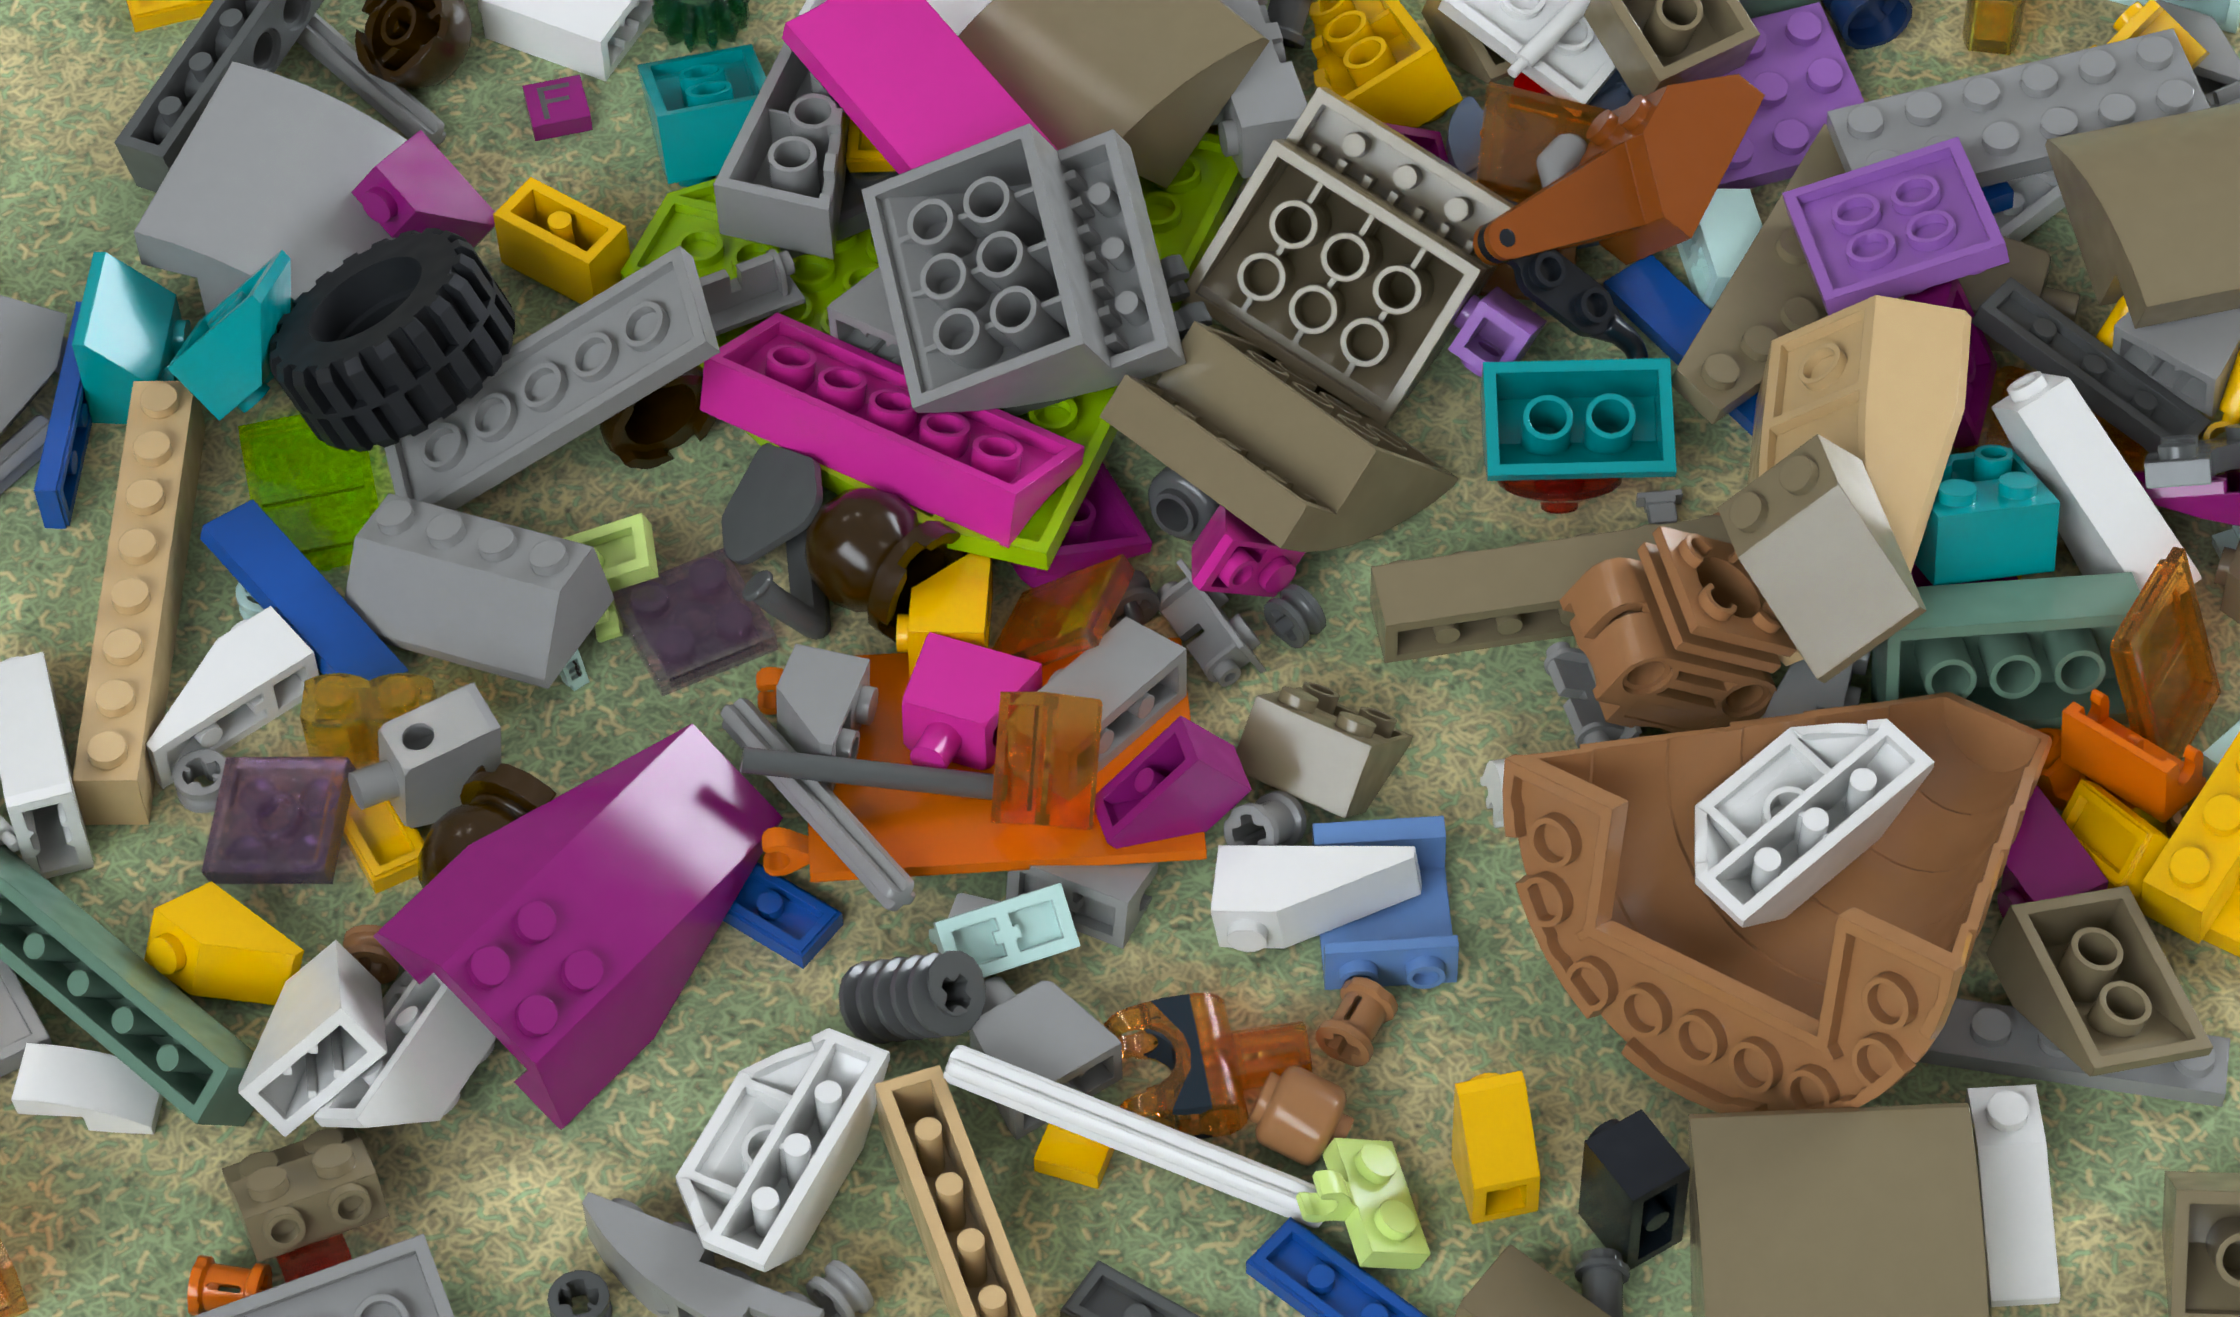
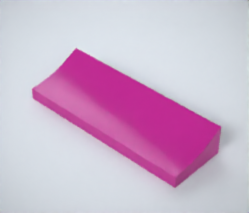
[782,0,1058,174]
[700,312,1085,548]

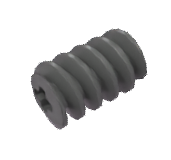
[838,951,986,1044]

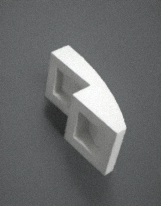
[11,1043,164,1135]

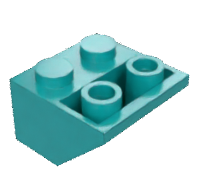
[1914,445,2060,586]

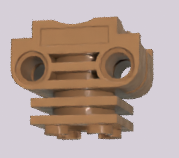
[1559,526,1797,733]

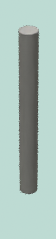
[740,747,1004,801]

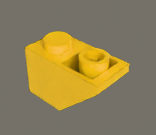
[1451,1070,1541,1224]

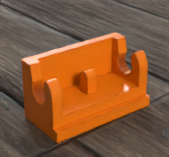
[2060,689,2206,823]

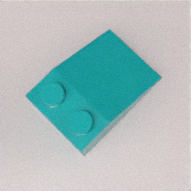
[637,44,766,187]

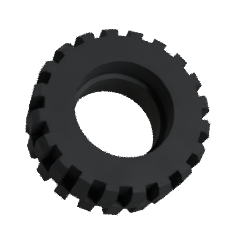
[270,228,515,452]

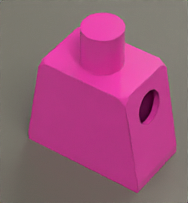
[902,632,1043,770]

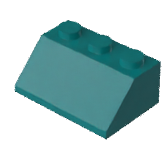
[1480,358,1677,481]

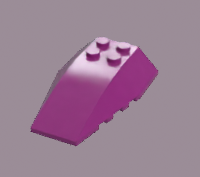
[373,723,783,1130]

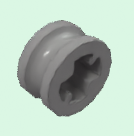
[172,749,235,813]
[806,1260,874,1317]

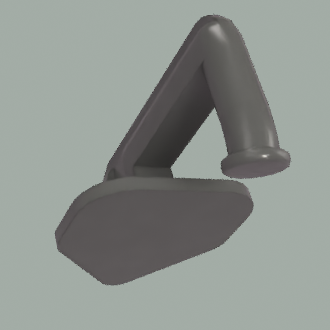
[721,443,831,640]

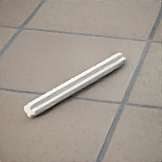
[944,1045,1323,1228]

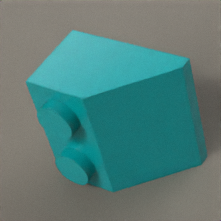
[167,250,291,421]
[72,252,192,424]

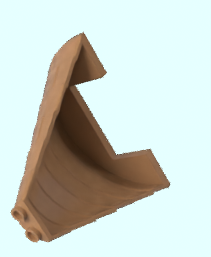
[1502,692,2053,1113]

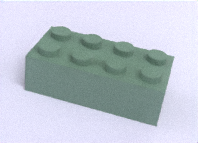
[1871,572,2148,730]

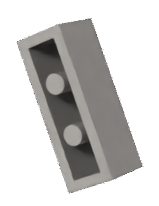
[1002,617,1187,801]

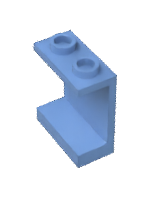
[1312,816,1459,990]

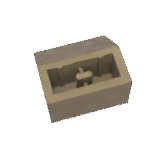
[1236,682,1413,818]

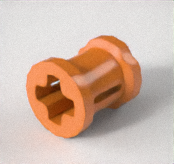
[187,1254,272,1316]

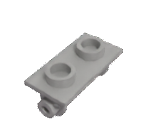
[699,249,805,336]
[1157,559,1267,687]
[1544,642,1642,748]

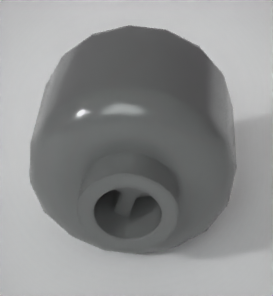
[1148,466,1220,542]

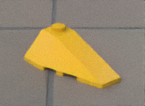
[1309,0,1463,128]

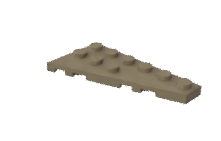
[1671,123,1846,425]

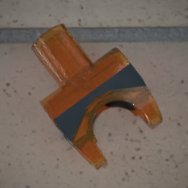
[1104,993,1312,1139]

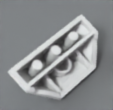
[1694,718,1935,928]
[314,970,496,1128]
[675,1028,890,1272]

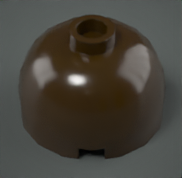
[355,0,473,90]

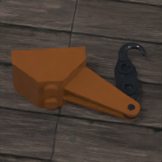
[1473,74,1765,359]

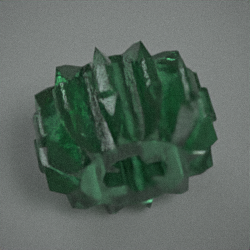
[652,0,750,53]

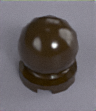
[599,365,717,469]
[804,488,967,643]
[418,763,557,888]

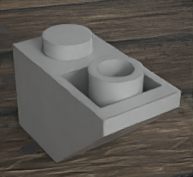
[776,644,879,791]

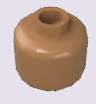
[1248,1065,1354,1166]

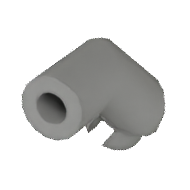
[1536,133,1587,188]

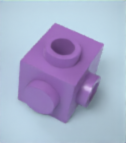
[1448,286,1547,377]

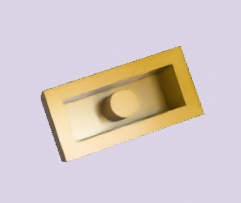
[493,177,630,305]

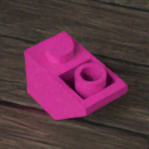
[1192,505,1306,597]

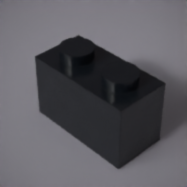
[1578,1109,1690,1270]

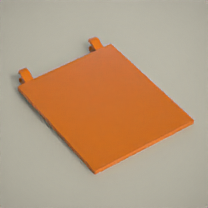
[756,637,1207,882]

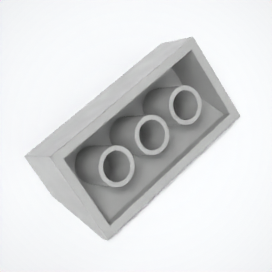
[344,493,615,689]

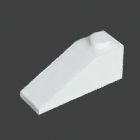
[146,606,322,789]
[1211,845,1422,952]
[1965,1084,2060,1307]

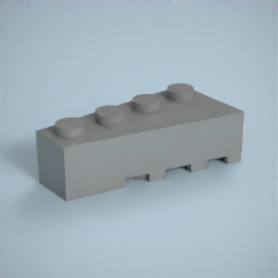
[1211,0,1307,178]
[713,15,850,260]

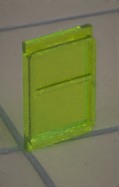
[238,414,379,571]

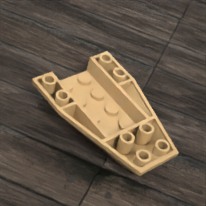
[1747,295,1972,666]

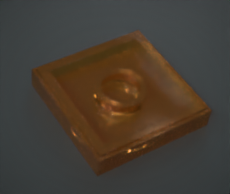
[992,554,1135,666]

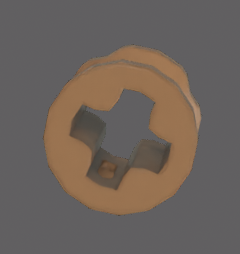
[1315,976,1398,1067]

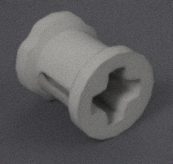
[1224,791,1306,846]

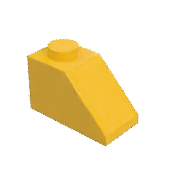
[896,553,993,678]
[144,881,304,1005]

